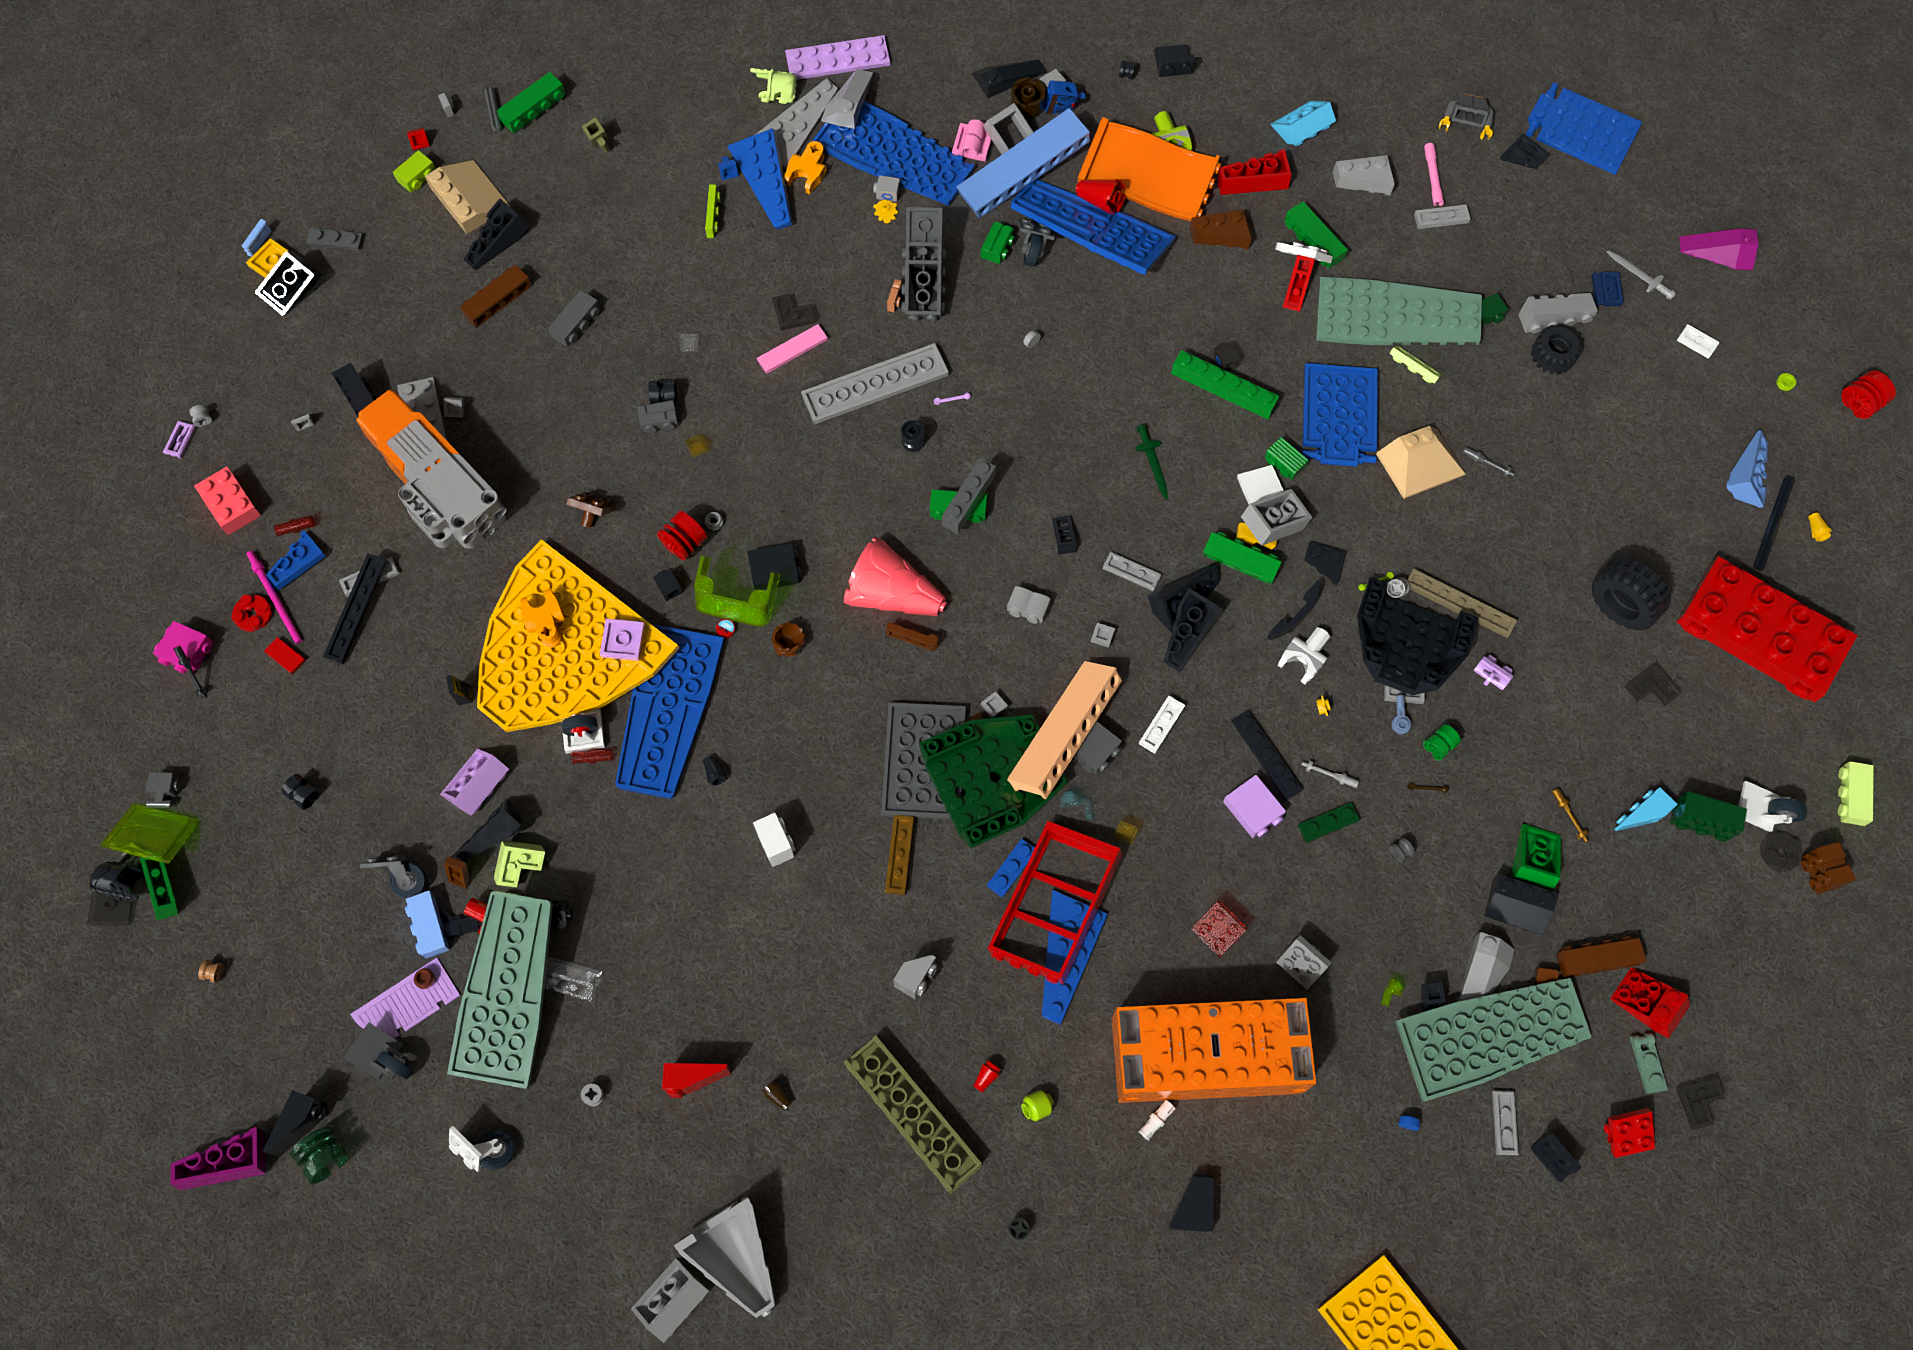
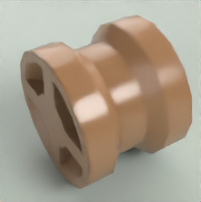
[198,960,224,983]

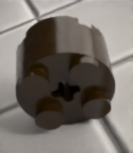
[1011,77,1045,119]

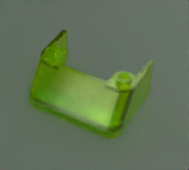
[694,556,780,627]

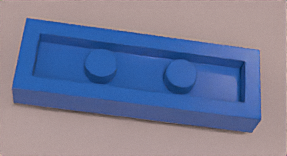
[987,839,1035,898]

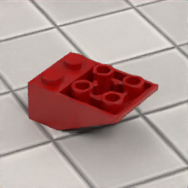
[1610,967,1690,1038]

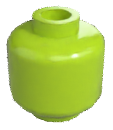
[1021,1090,1054,1121]

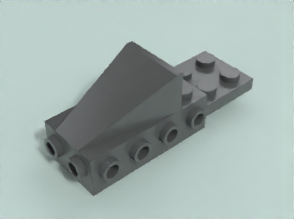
[902,207,945,321]

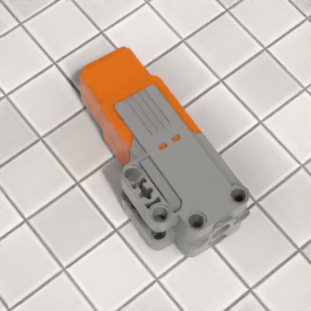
[357,389,507,549]

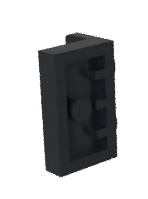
[1531,1133,1582,1182]

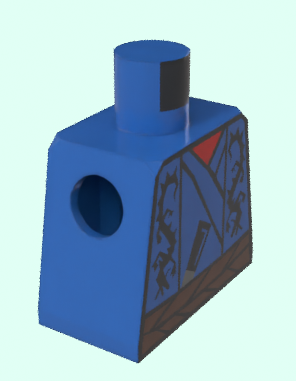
[1044,80,1085,115]

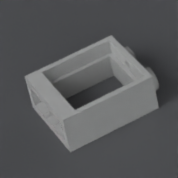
[983,103,1034,155]

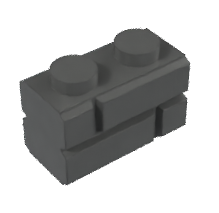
[637,400,678,434]

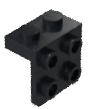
[1154,45,1195,77]

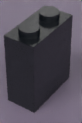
[747,543,802,592]

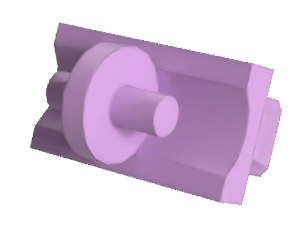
[1474,655,1513,690]

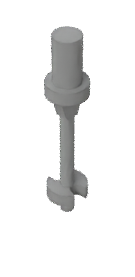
[1302,760,1359,788]

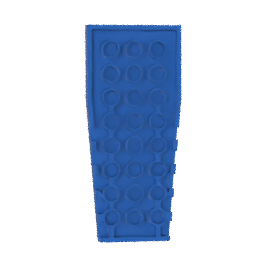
[812,101,975,206]

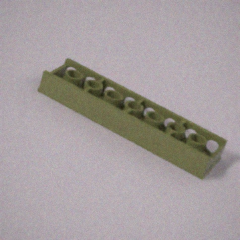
[844,1035,982,1194]

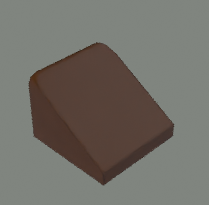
[1535,968,1559,985]

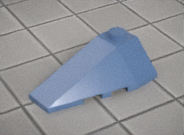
[1727,430,1768,508]

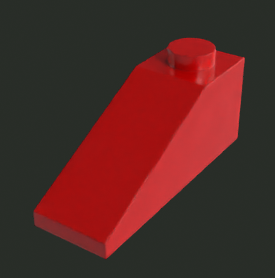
[1283,255,1315,312]

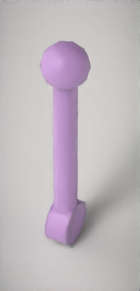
[934,392,971,405]

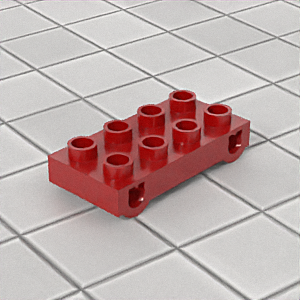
[1676,556,1858,702]

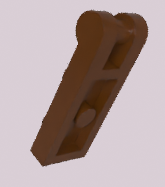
[886,622,938,651]

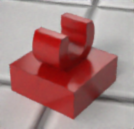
[407,128,430,150]

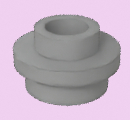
[705,512,723,530]

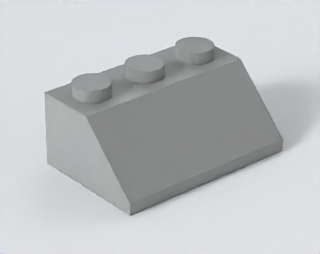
[631,1258,709,1343]

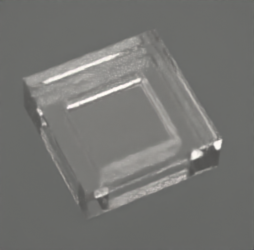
[680,334,699,352]

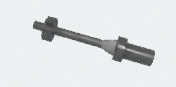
[1463,447,1515,477]

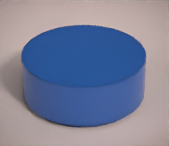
[1398,1115,1421,1131]

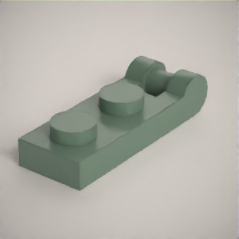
[1630,1033,1668,1094]

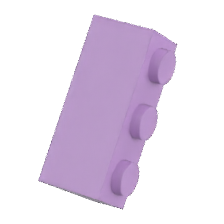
[440,749,509,816]

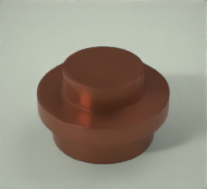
[414,968,435,989]

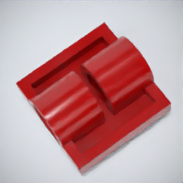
[1604,1108,1655,1158]

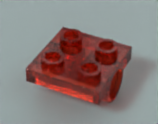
[1191,900,1248,958]

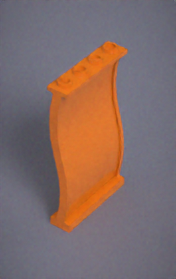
[1078,117,1221,221]

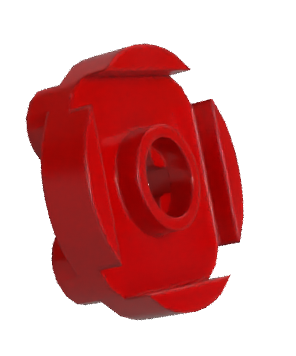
[231,594,272,632]

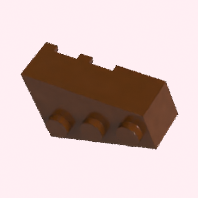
[1189,209,1251,249]

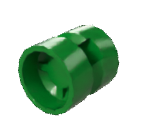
[1423,724,1461,761]

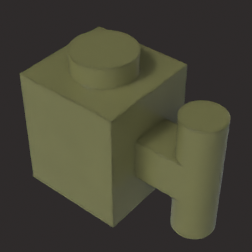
[581,117,610,153]

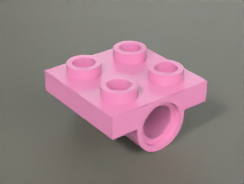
[952,120,992,162]

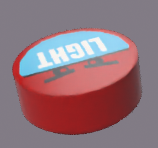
[716,619,736,639]

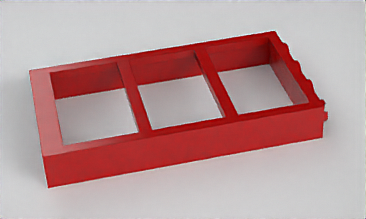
[987,821,1122,984]

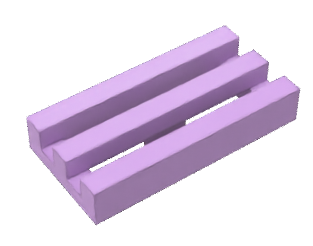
[163,421,197,458]

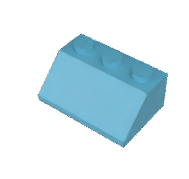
[1271,101,1336,146]

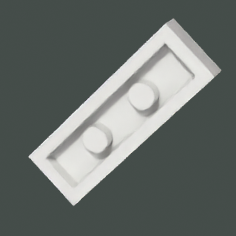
[1139,696,1185,754]

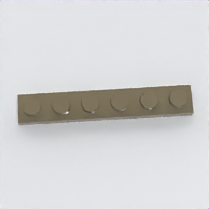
[1408,569,1517,638]

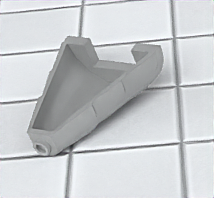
[674,1197,776,1318]

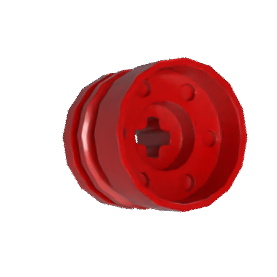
[1841,370,1896,419]
[657,510,707,561]

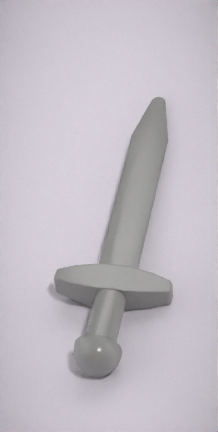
[1607,251,1676,300]

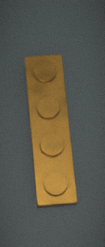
[885,815,914,895]

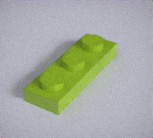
[705,184,721,238]

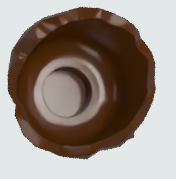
[771,622,805,657]

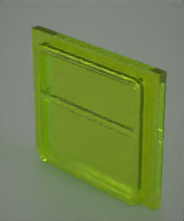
[100,803,200,864]

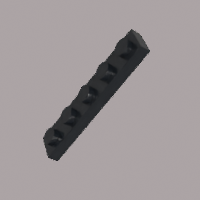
[1231,711,1303,801]

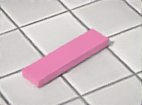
[757,324,828,374]

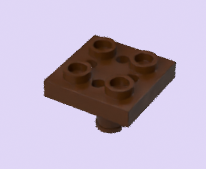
[566,492,616,528]

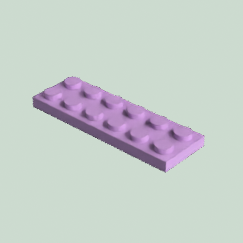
[785,35,890,80]

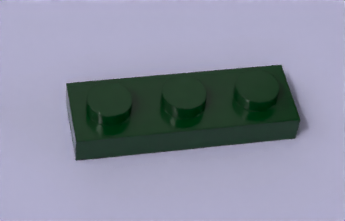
[1298,803,1360,843]

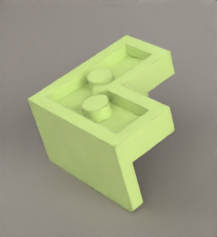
[494,840,545,887]

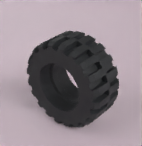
[1592,557,1671,630]

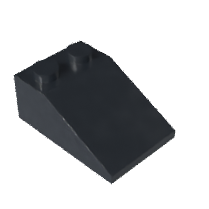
[255,251,322,316]
[263,1090,328,1157]

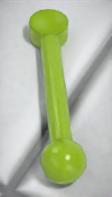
[1358,572,1394,591]

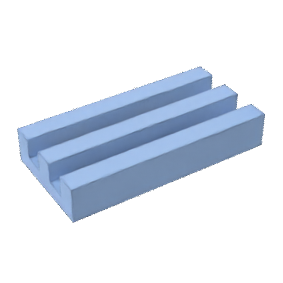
[242,219,271,257]

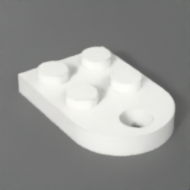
[1275,242,1333,263]

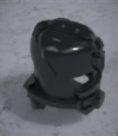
[90,861,144,902]

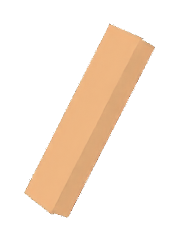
[1007,661,1122,799]

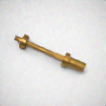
[1552,788,1589,842]

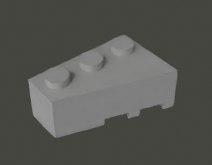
[1333,155,1395,195]

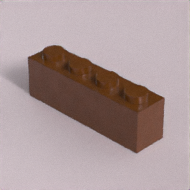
[459,265,532,328]
[1556,936,1647,979]

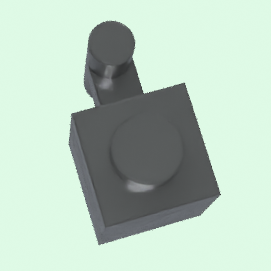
[146,772,181,808]

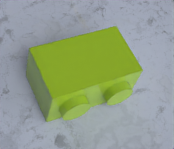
[393,150,436,193]

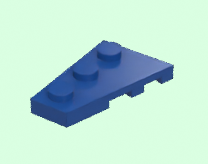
[266,530,326,590]

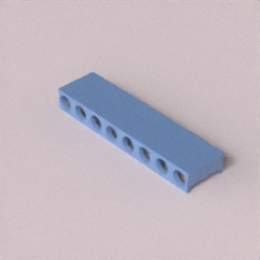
[956,108,1090,218]

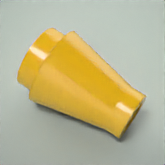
[1808,513,1831,542]

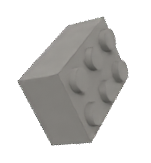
[1241,489,1312,546]

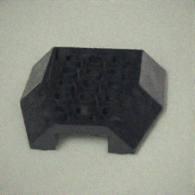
[1357,577,1479,696]

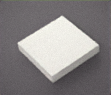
[1237,465,1284,504]

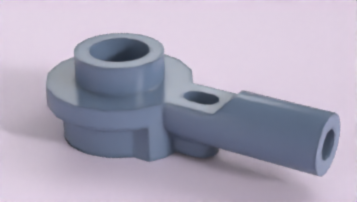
[1391,695,1411,734]

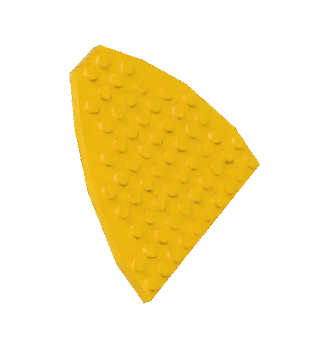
[477,539,679,732]

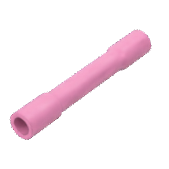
[1424,143,1444,206]

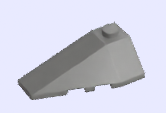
[822,69,873,129]
[1458,932,1514,1002]

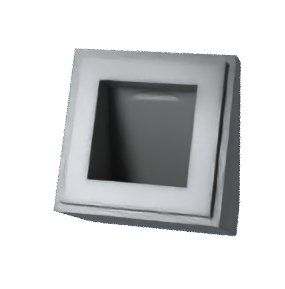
[291,414,314,431]

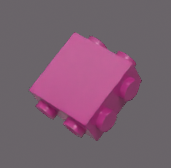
[153,621,213,674]

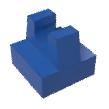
[718,156,739,181]

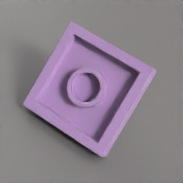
[600,619,645,661]

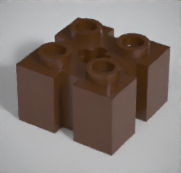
[1801,842,1856,895]

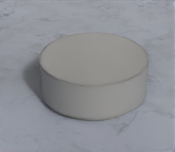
[1023,330,1041,349]

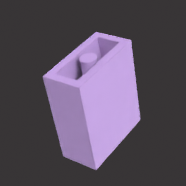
[1223,775,1286,838]

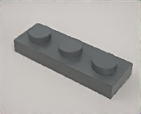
[306,228,363,251]

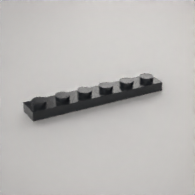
[323,553,387,664]

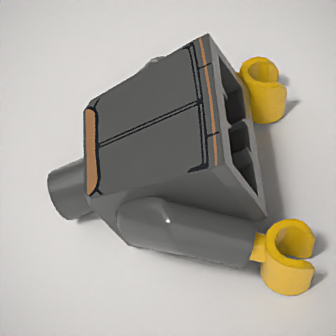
[1439,93,1494,140]

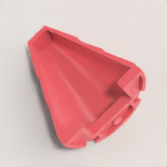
[844,537,947,616]

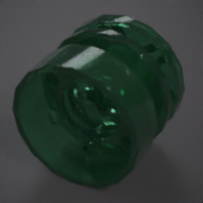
[290,1127,349,1185]

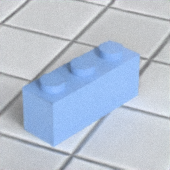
[405,891,450,959]

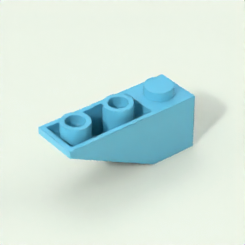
[1614,787,1677,831]

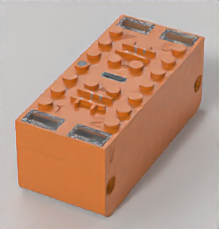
[1112,998,1316,1103]

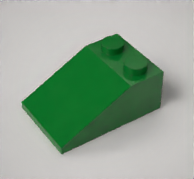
[1512,824,1561,891]

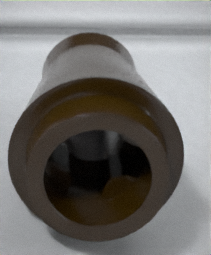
[762,1079,792,1111]

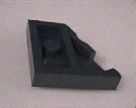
[1500,134,1549,169]
[1304,541,1346,585]

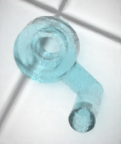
[1060,791,1094,821]

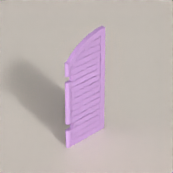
[350,958,460,1039]

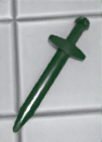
[1135,424,1168,500]

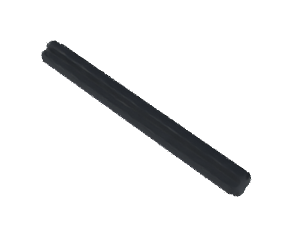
[1753,476,1795,571]

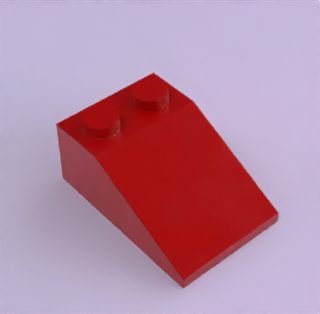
[662,1063,731,1098]

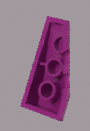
[1679,229,1758,270]

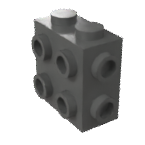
[1066,721,1122,775]

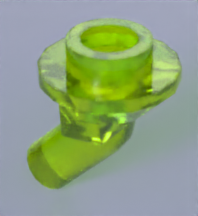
[1381,978,1404,1007]

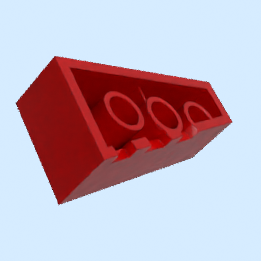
[1217,149,1291,195]

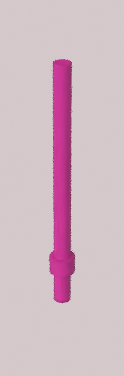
[246,551,303,644]

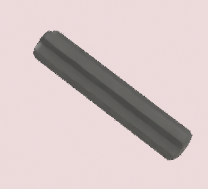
[485,87,502,132]

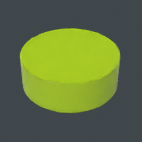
[1776,373,1796,391]

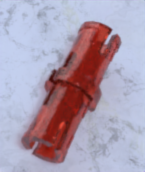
[274,515,315,536]
[571,749,612,764]

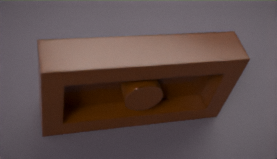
[444,856,470,889]

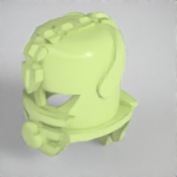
[750,68,797,104]

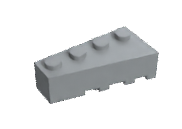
[1519,293,1598,334]

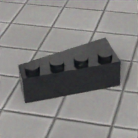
[331,363,377,417]

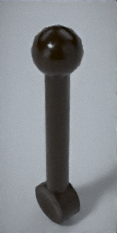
[1407,782,1449,793]

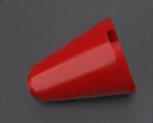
[1075,179,1126,215]

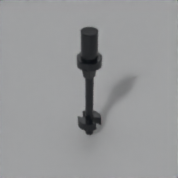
[173,645,208,698]

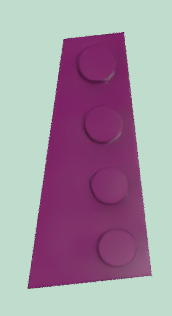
[171,1126,266,1190]

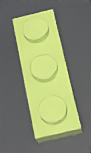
[1390,345,1442,383]

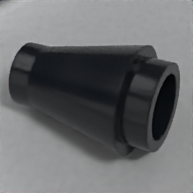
[702,756,726,786]

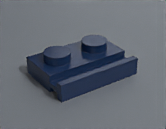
[1591,272,1623,306]

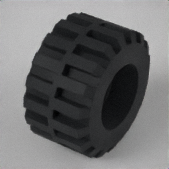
[1531,325,1582,375]

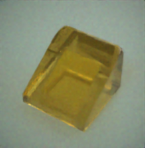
[685,434,709,458]
[1114,821,1138,845]

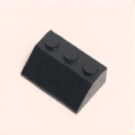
[1484,874,1558,936]

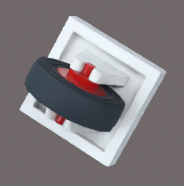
[562,709,605,754]

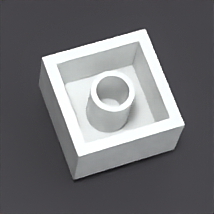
[753,813,796,867]

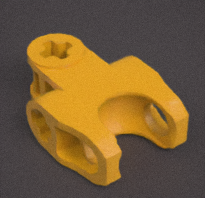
[784,141,827,194]
[521,588,566,648]

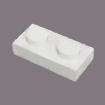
[1677,324,1719,359]

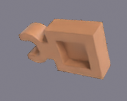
[887,279,902,312]

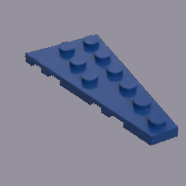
[727,128,793,229]
[1042,890,1108,1025]

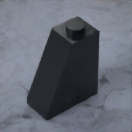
[1169,1173,1214,1232]

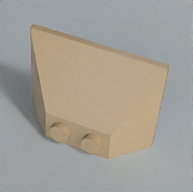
[1376,426,1465,499]

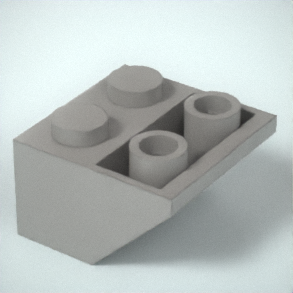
[893,955,937,1000]

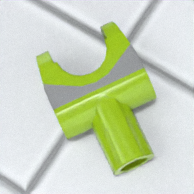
[1151,111,1192,151]

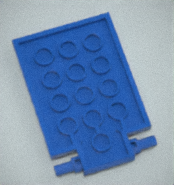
[1526,83,1642,175]
[1302,363,1377,467]

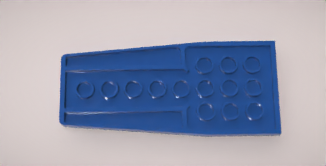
[1010,179,1176,275]
[616,624,724,799]

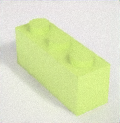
[1838,762,1873,826]

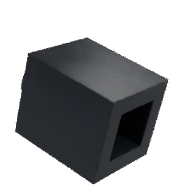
[653,569,683,602]

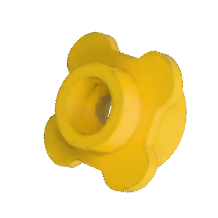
[1316,695,1331,716]

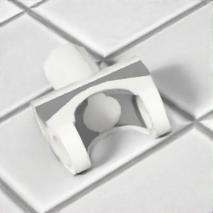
[1278,627,1330,685]

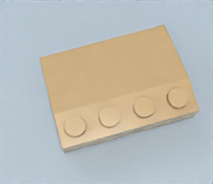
[425,160,511,234]

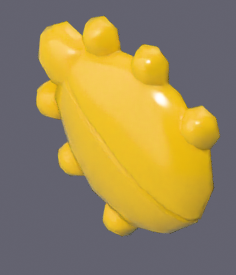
[873,200,898,224]

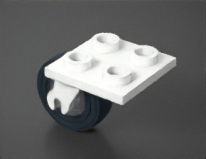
[1739,781,1807,832]
[449,1126,515,1172]

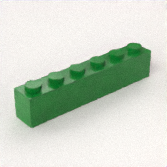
[1171,350,1279,420]

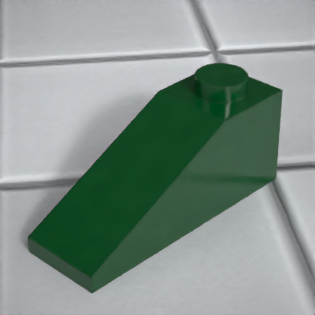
[1481,293,1508,324]

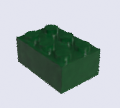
[1670,791,1747,842]

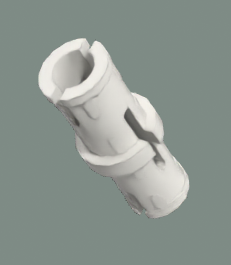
[1138,1100,1175,1141]

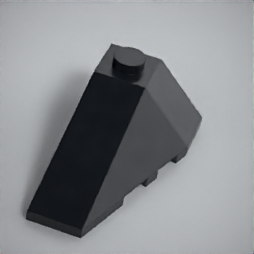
[972,59,1047,98]
[464,198,531,270]
[1148,564,1221,632]
[1164,588,1223,672]
[451,799,523,861]

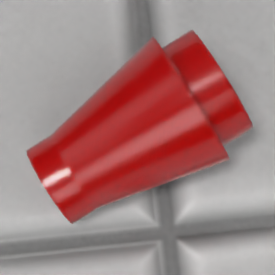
[973,1060,1001,1093]

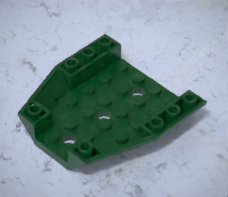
[919,715,1067,848]

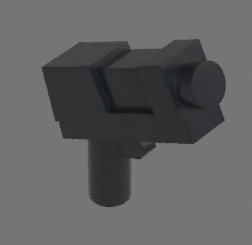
[440,908,483,939]

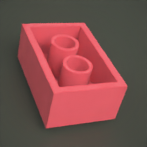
[194,466,261,535]

